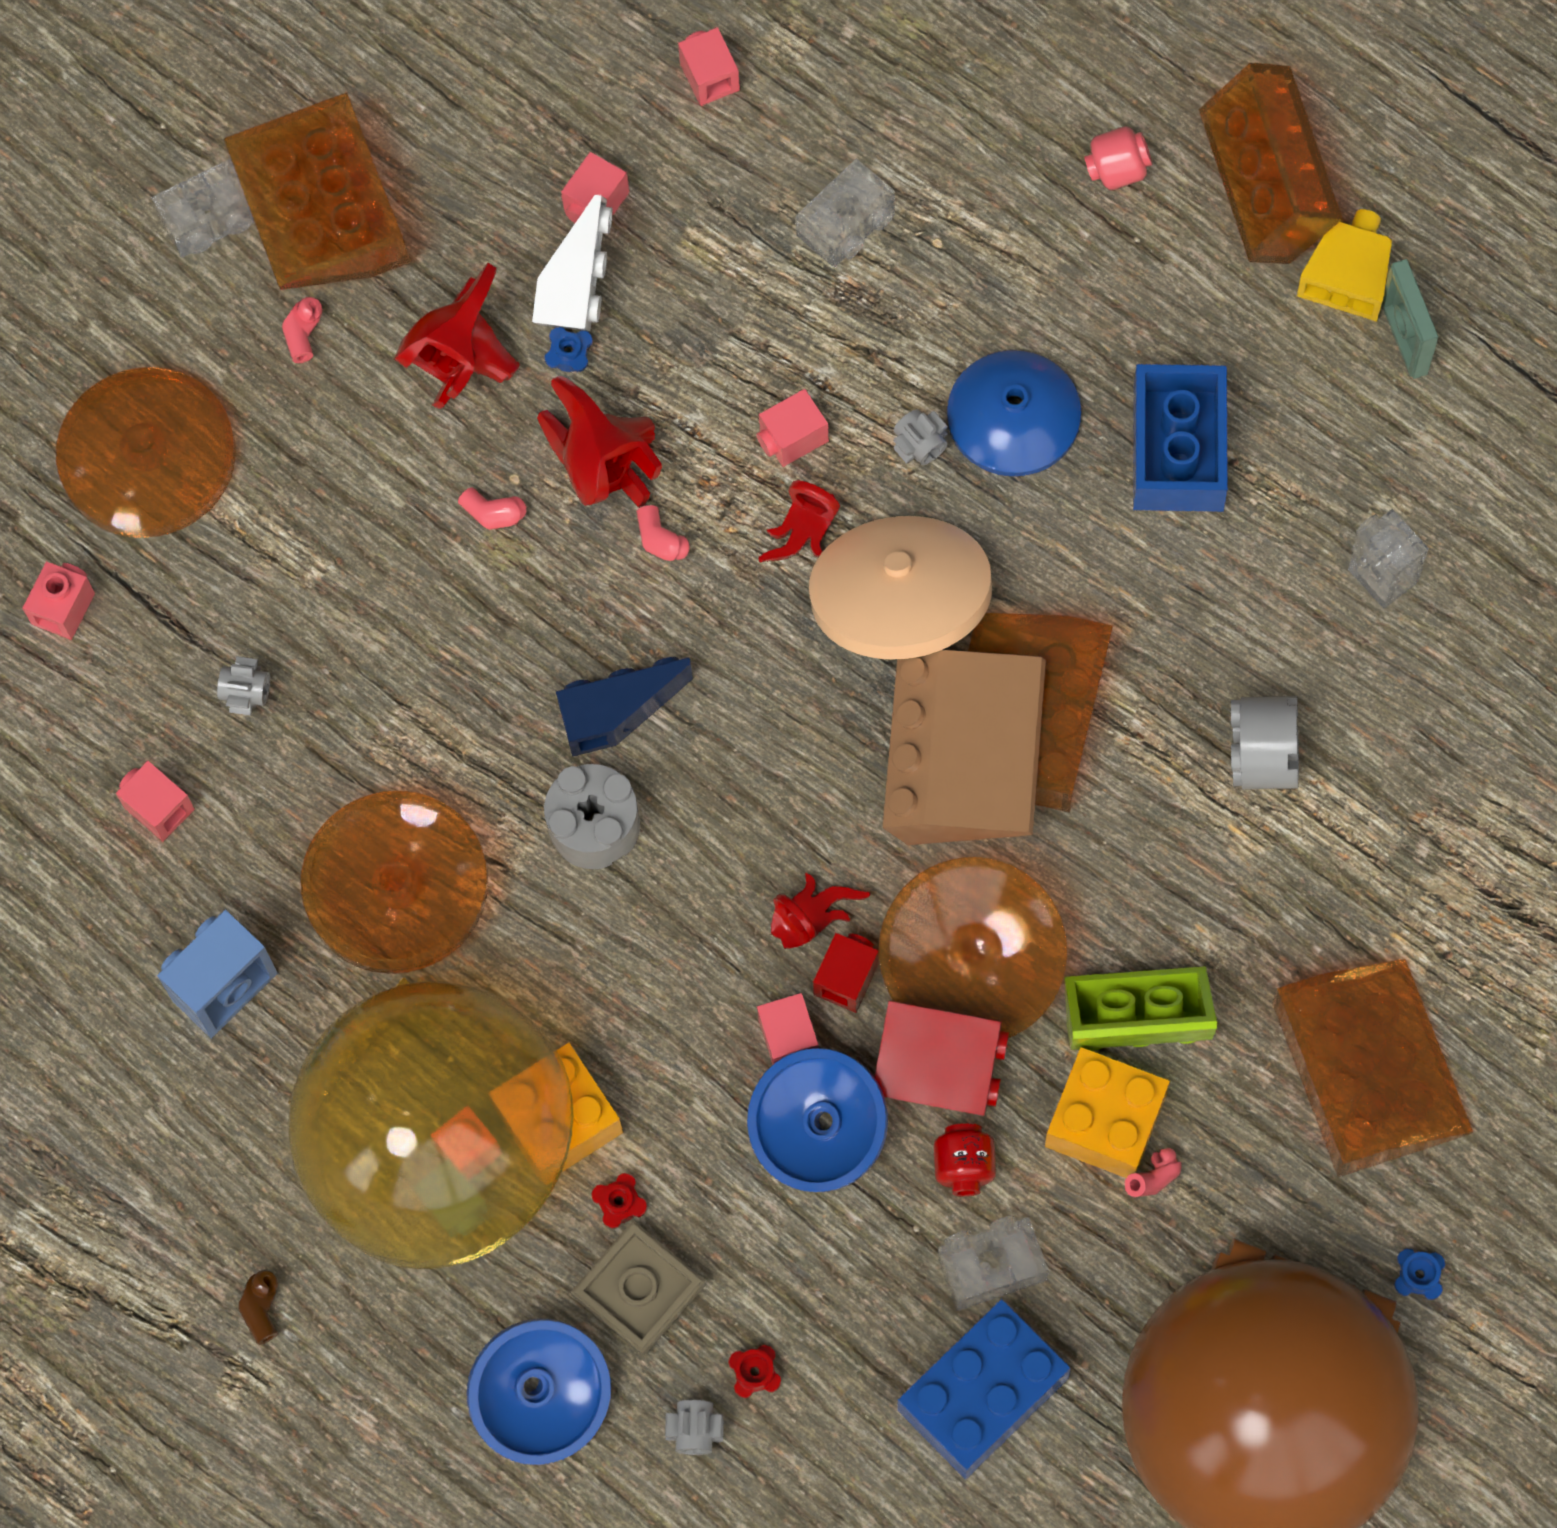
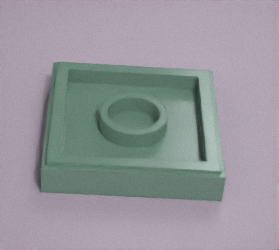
[1382,259,1438,379]

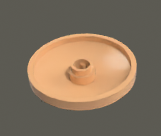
[809,516,992,660]

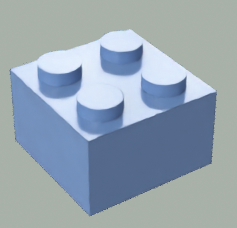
[157,909,278,1038]

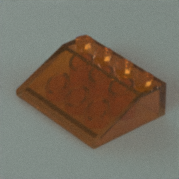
[224,92,412,290]
[968,613,1113,813]
[1272,959,1473,1178]

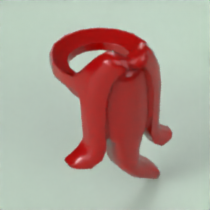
[758,480,840,563]
[771,873,871,949]

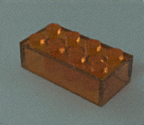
[1199,62,1343,264]

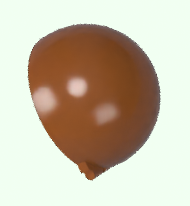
[1122,1239,1419,1528]

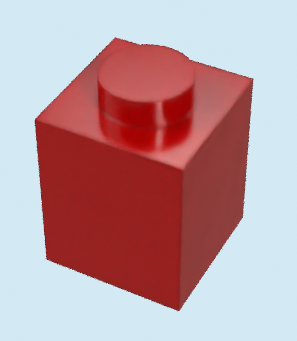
[813,933,879,1013]

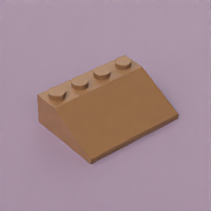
[882,650,1046,845]

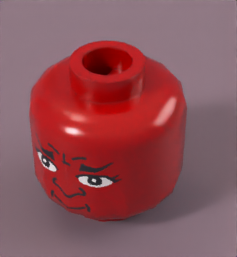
[933,1123,996,1196]

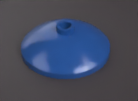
[947,350,1081,476]
[747,1049,888,1192]
[467,1319,611,1465]

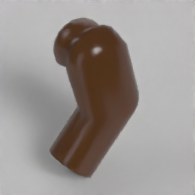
[238,1270,279,1345]

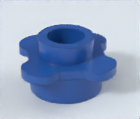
[545,327,593,372]
[1394,1249,1445,1300]

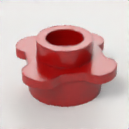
[591,1173,647,1229]
[729,1345,781,1398]

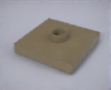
[570,1220,706,1357]

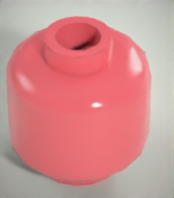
[1084,126,1152,190]

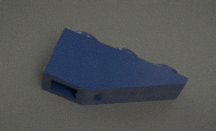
[556,657,693,757]

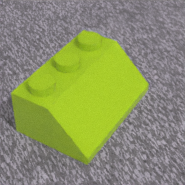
[1064,966,1217,1051]

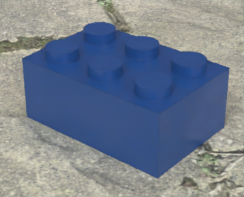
[1133,364,1228,512]
[897,1299,1071,1480]

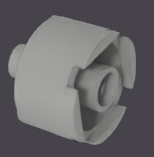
[1231,696,1299,789]
[544,764,640,869]

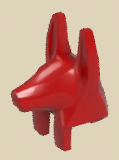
[394,263,520,409]
[537,375,662,508]

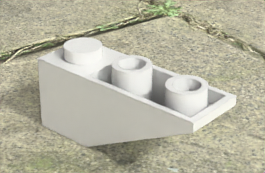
[532,195,613,331]

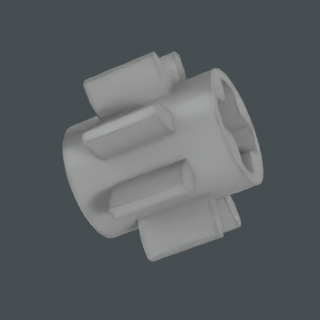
[893,409,948,465]
[217,656,270,716]
[665,1400,724,1455]

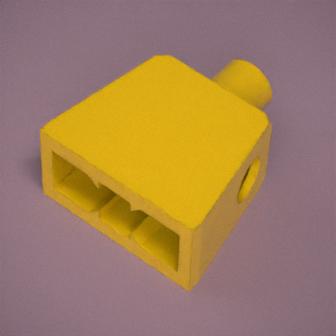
[1297,209,1392,322]

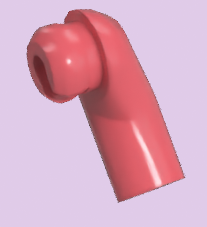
[282,297,323,363]
[458,487,527,530]
[636,505,690,561]
[1124,1148,1182,1197]

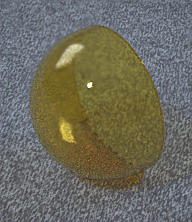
[288,977,574,1269]

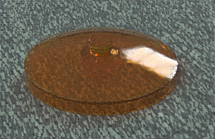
[56,367,236,538]
[301,791,488,974]
[879,857,1068,1038]

